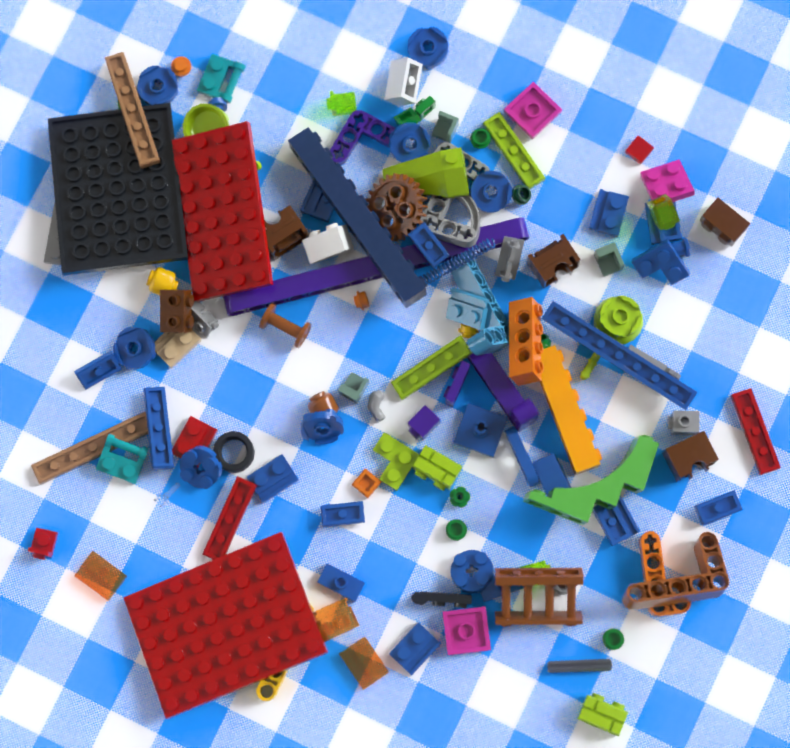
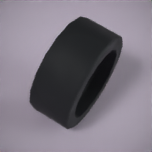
[213,431,255,473]

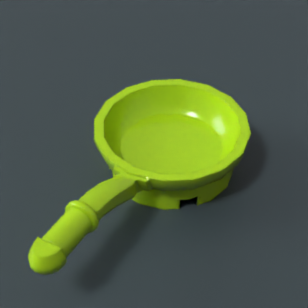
[183,104,262,171]
[580,296,643,380]

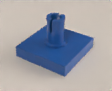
[453,403,508,458]

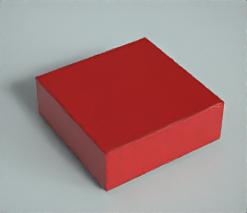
[625,135,655,165]

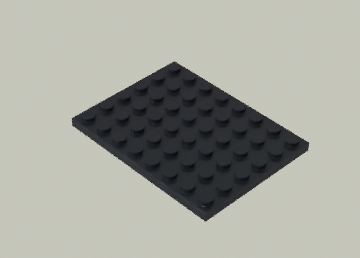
[47,103,189,276]

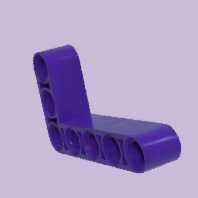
[467,343,539,432]

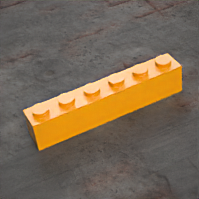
[539,345,602,475]

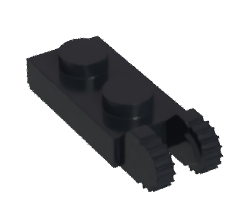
[411,591,472,608]

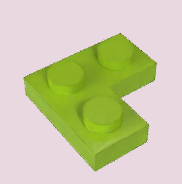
[373,432,420,491]

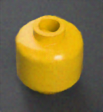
[146,267,179,295]

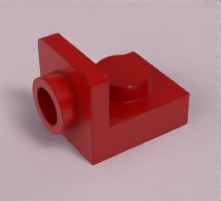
[28,527,58,560]

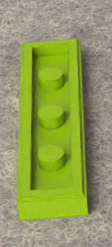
[482,112,546,189]
[391,335,473,400]

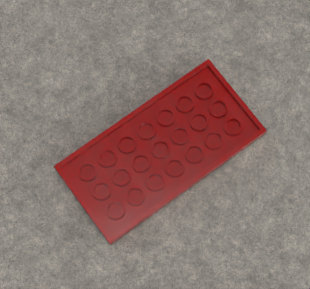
[172,121,273,302]

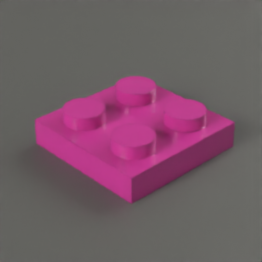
[504,81,563,140]
[640,159,695,208]
[443,607,491,655]

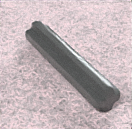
[547,659,612,673]

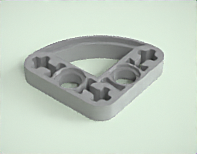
[419,195,480,248]

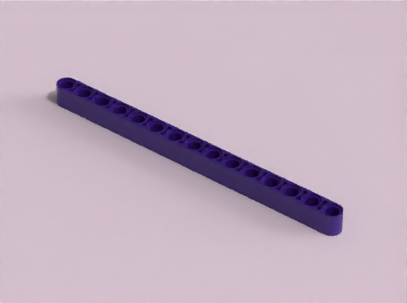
[223,217,530,316]

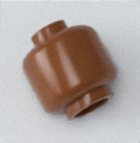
[307,391,339,413]

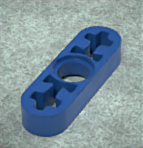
[505,427,540,487]

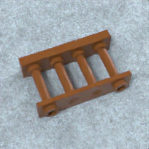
[495,568,584,627]

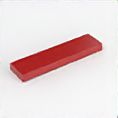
[730,388,781,475]
[202,476,257,560]

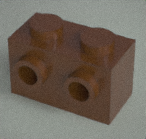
[699,197,751,247]
[160,289,194,333]

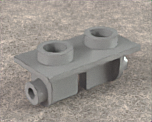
[494,236,525,282]
[192,301,219,338]

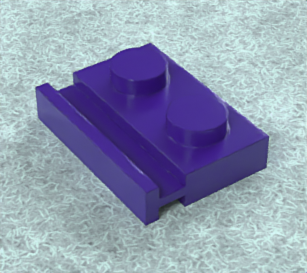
[443,360,470,407]

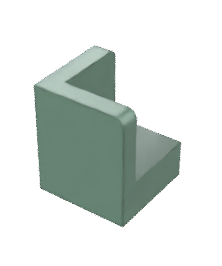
[432,111,459,143]
[594,242,624,277]
[338,372,370,404]

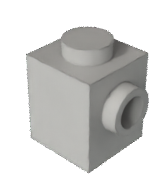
[667,410,700,435]

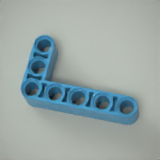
[448,252,509,355]

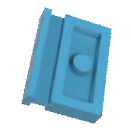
[446,288,489,330]

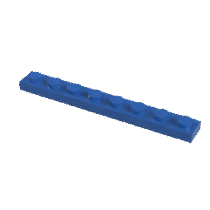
[541,301,698,411]

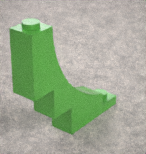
[523,435,659,525]

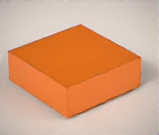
[351,468,382,498]

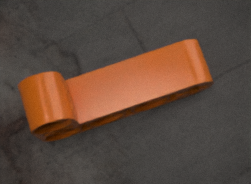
[639,531,691,617]

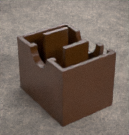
[264,205,309,260]
[527,234,581,289]
[662,431,719,482]

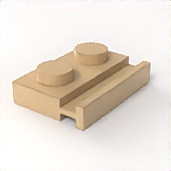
[155,330,202,369]

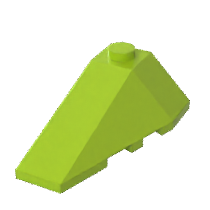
[382,147,469,198]

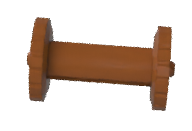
[259,303,312,349]

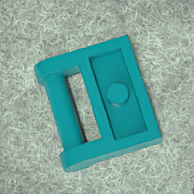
[197,53,246,104]
[96,434,149,484]

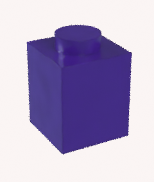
[407,405,441,440]

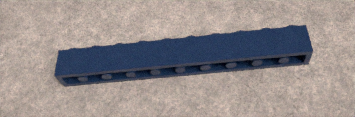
[288,127,427,308]

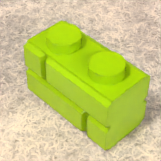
[413,445,463,491]
[577,692,628,737]

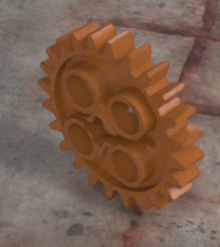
[365,173,428,242]

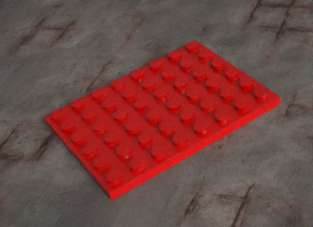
[123,532,328,719]

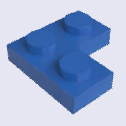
[631,239,690,285]

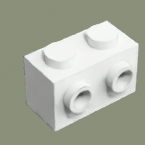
[384,57,423,106]
[302,223,354,264]

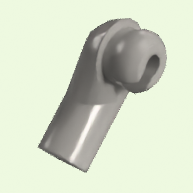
[367,390,386,423]

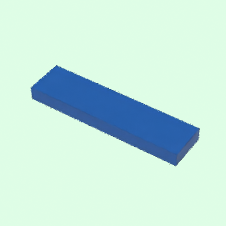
[143,386,174,471]

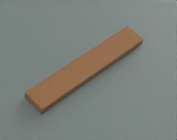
[104,51,161,169]
[31,411,148,485]

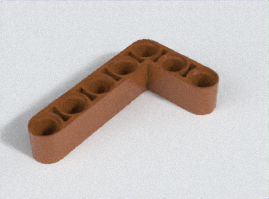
[622,532,730,610]

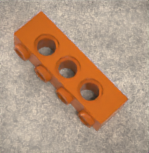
[509,297,544,386]

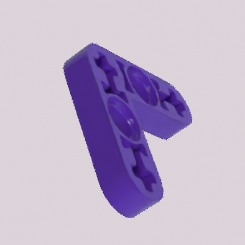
[330,110,395,165]

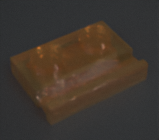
[74,551,128,601]
[313,597,360,642]
[339,636,390,690]

